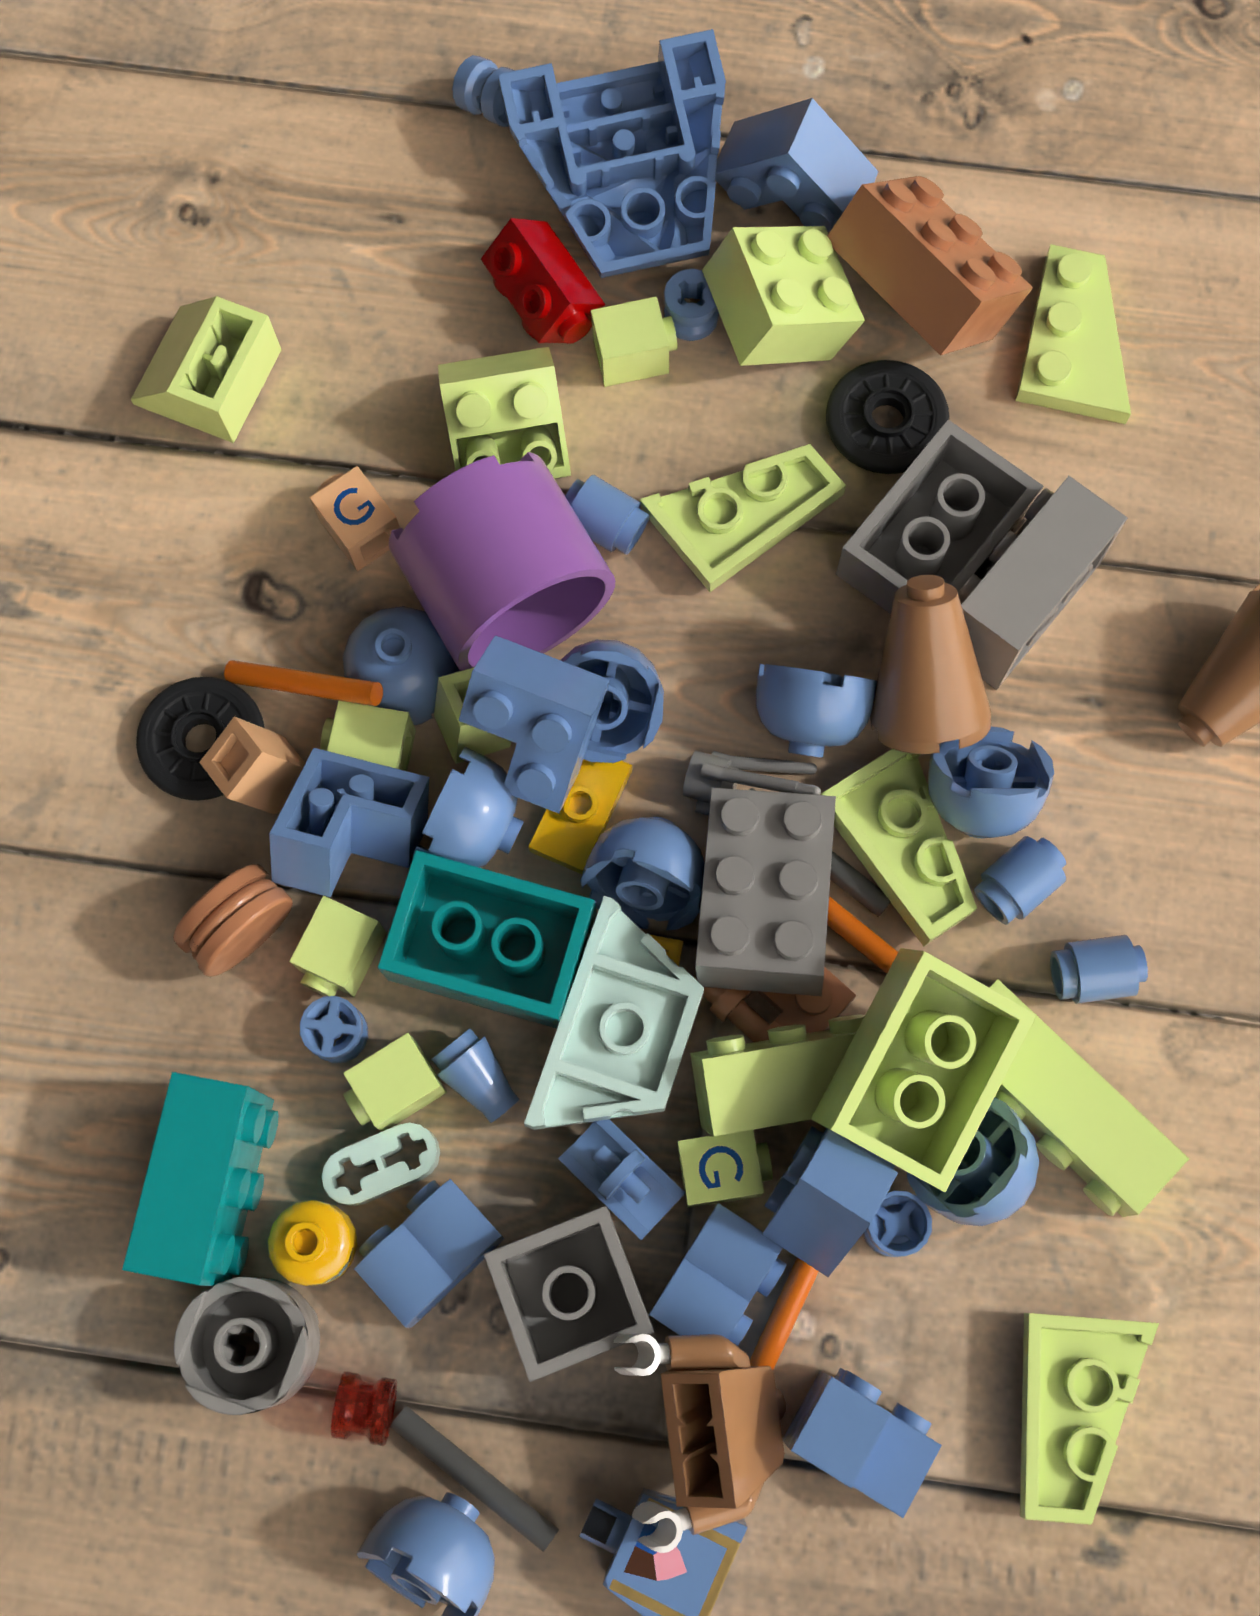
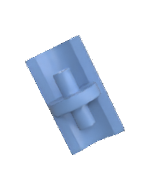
[558,1119,685,1240]

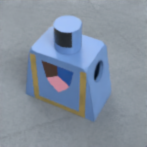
[579,1488,747,1616]

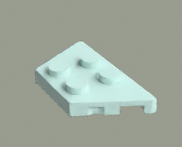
[524,896,704,1130]

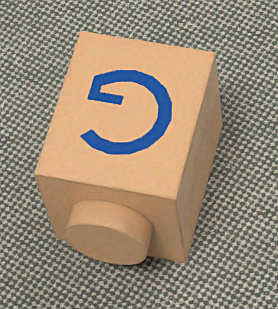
[309,466,400,572]

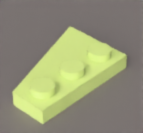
[1015,244,1131,424]
[640,444,846,592]
[821,749,977,947]
[1020,1313,1159,1525]

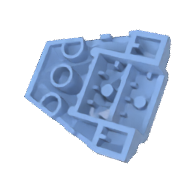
[498,29,726,278]

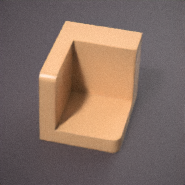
[199,717,305,814]

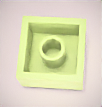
[702,226,865,366]

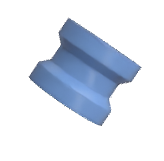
[664,269,719,341]
[300,996,368,1063]

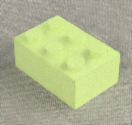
[811,948,1037,1192]

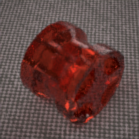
[331,1371,397,1446]

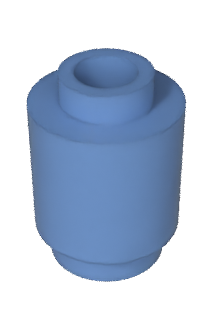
[565,475,650,555]
[974,836,1066,925]
[1050,935,1148,1004]

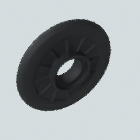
[826,360,950,474]
[136,677,265,801]

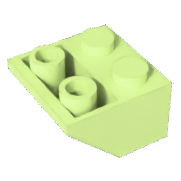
[131,296,282,443]
[438,347,571,478]

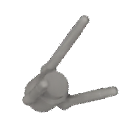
[683,750,821,816]

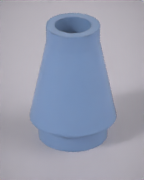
[431,1028,520,1123]

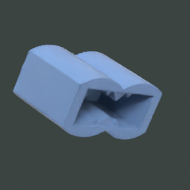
[354,1179,505,1328]
[649,1203,787,1346]

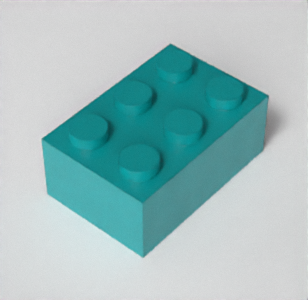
[378,850,597,1029]
[122,1072,279,1286]

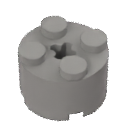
[173,1277,320,1415]

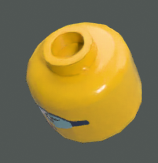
[268,1200,358,1286]

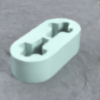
[322,1123,440,1206]

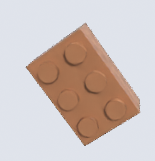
[827,176,1033,356]

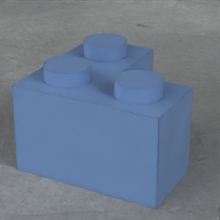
[715,98,879,232]
[458,635,610,814]
[269,748,430,897]
[762,1126,898,1277]
[783,1368,942,1518]

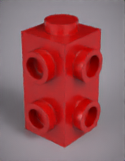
[480,218,606,344]

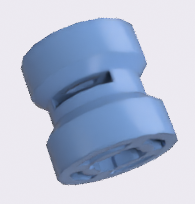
[452,55,515,127]
[863,1191,932,1257]

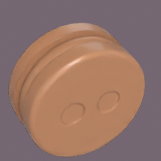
[173,864,293,977]

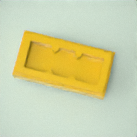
[528,759,632,874]

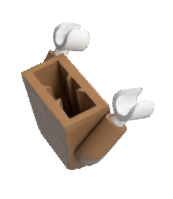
[613,1334,786,1553]

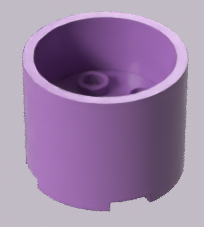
[389,452,616,671]

